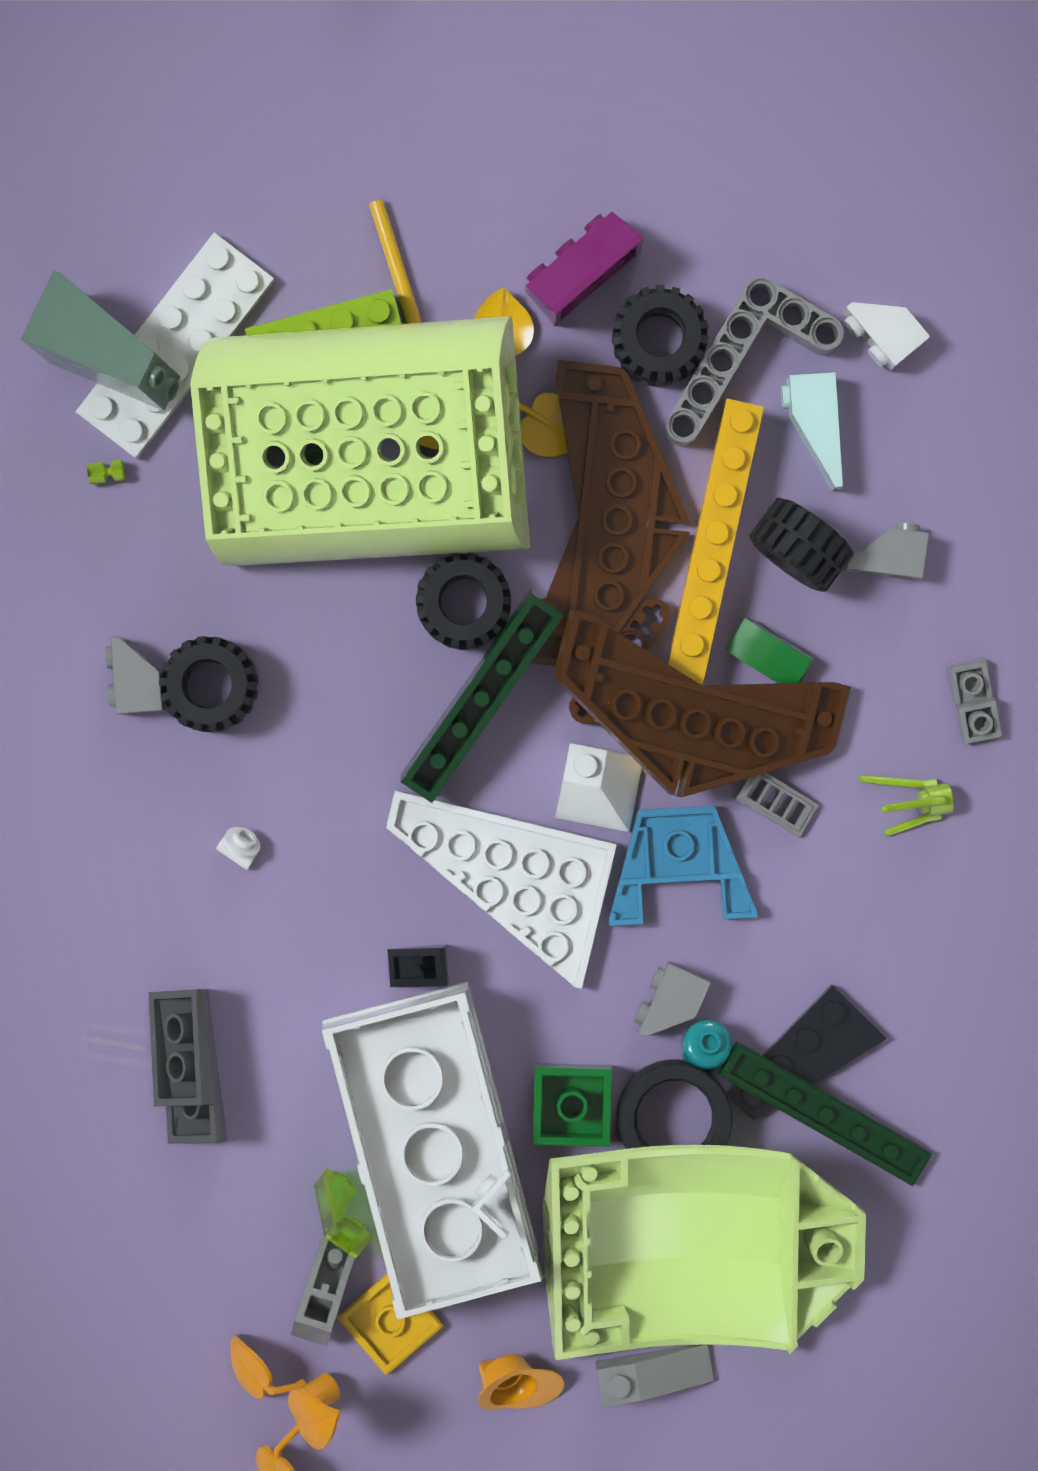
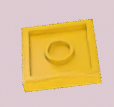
[337,1273,444,1375]

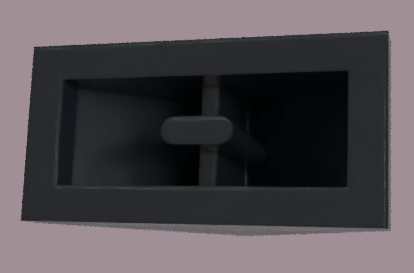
[387,944,449,987]

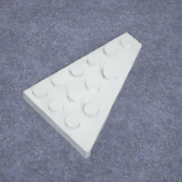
[386,791,617,989]

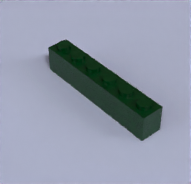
[400,588,564,803]

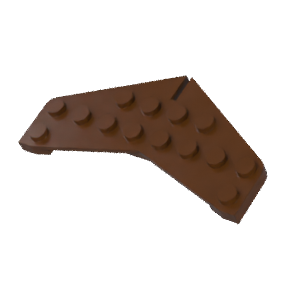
[530,360,691,666]
[555,609,851,798]

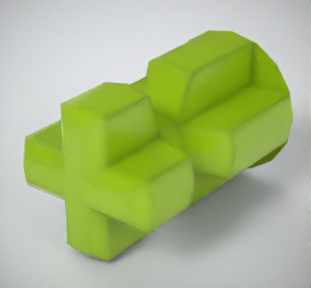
[87,459,126,485]

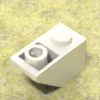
[843,302,930,371]

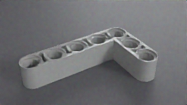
[665,277,844,447]

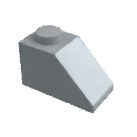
[843,523,929,581]

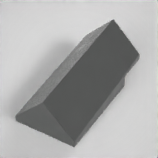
[148,989,227,1144]

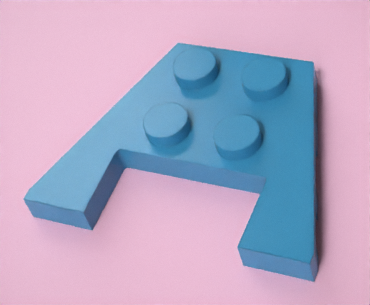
[609,805,757,926]

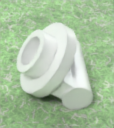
[216,827,261,870]

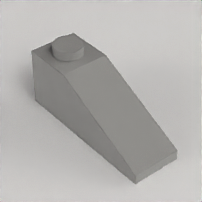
[291,1216,364,1346]
[595,1345,714,1408]

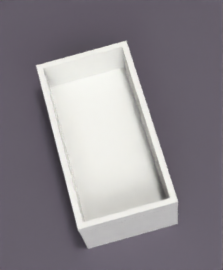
[322,981,545,1320]

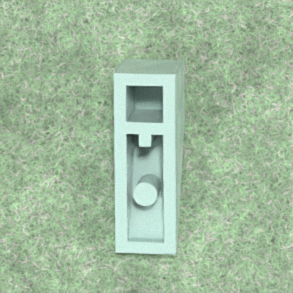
[781,372,843,491]

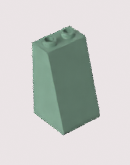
[21,270,181,411]

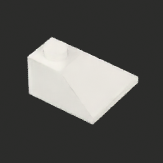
[555,743,642,832]

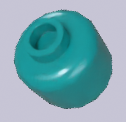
[680,1020,732,1072]

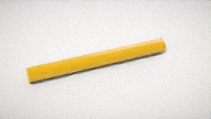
[369,199,422,324]

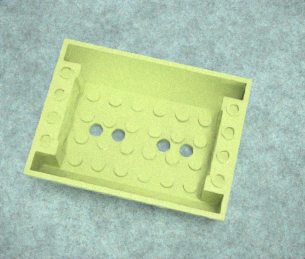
[190,316,530,566]

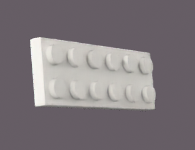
[75,232,275,459]

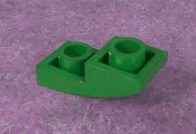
[726,618,815,683]

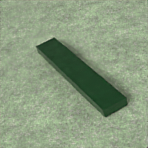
[717,1041,932,1186]

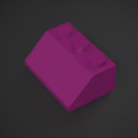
[525,211,643,326]

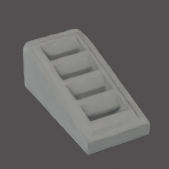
[734,773,819,837]

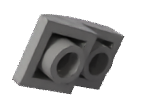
[947,658,1002,744]

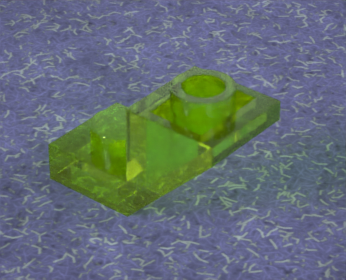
[314,1168,373,1259]

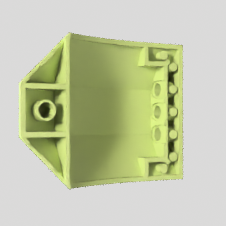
[543,1145,866,1360]

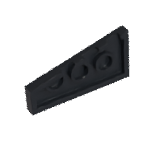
[726,985,887,1121]

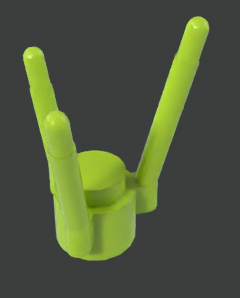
[858,775,954,836]

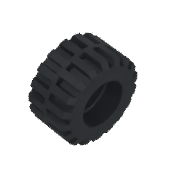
[612,285,709,386]
[749,498,854,592]
[416,552,511,650]
[159,636,259,732]

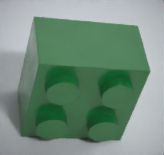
[533,1063,612,1147]

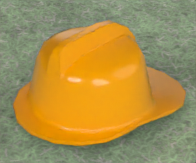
[478,1354,564,1410]

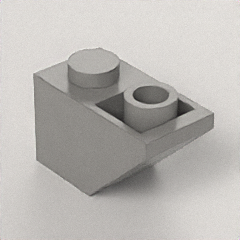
[105,637,166,714]
[633,962,711,1037]

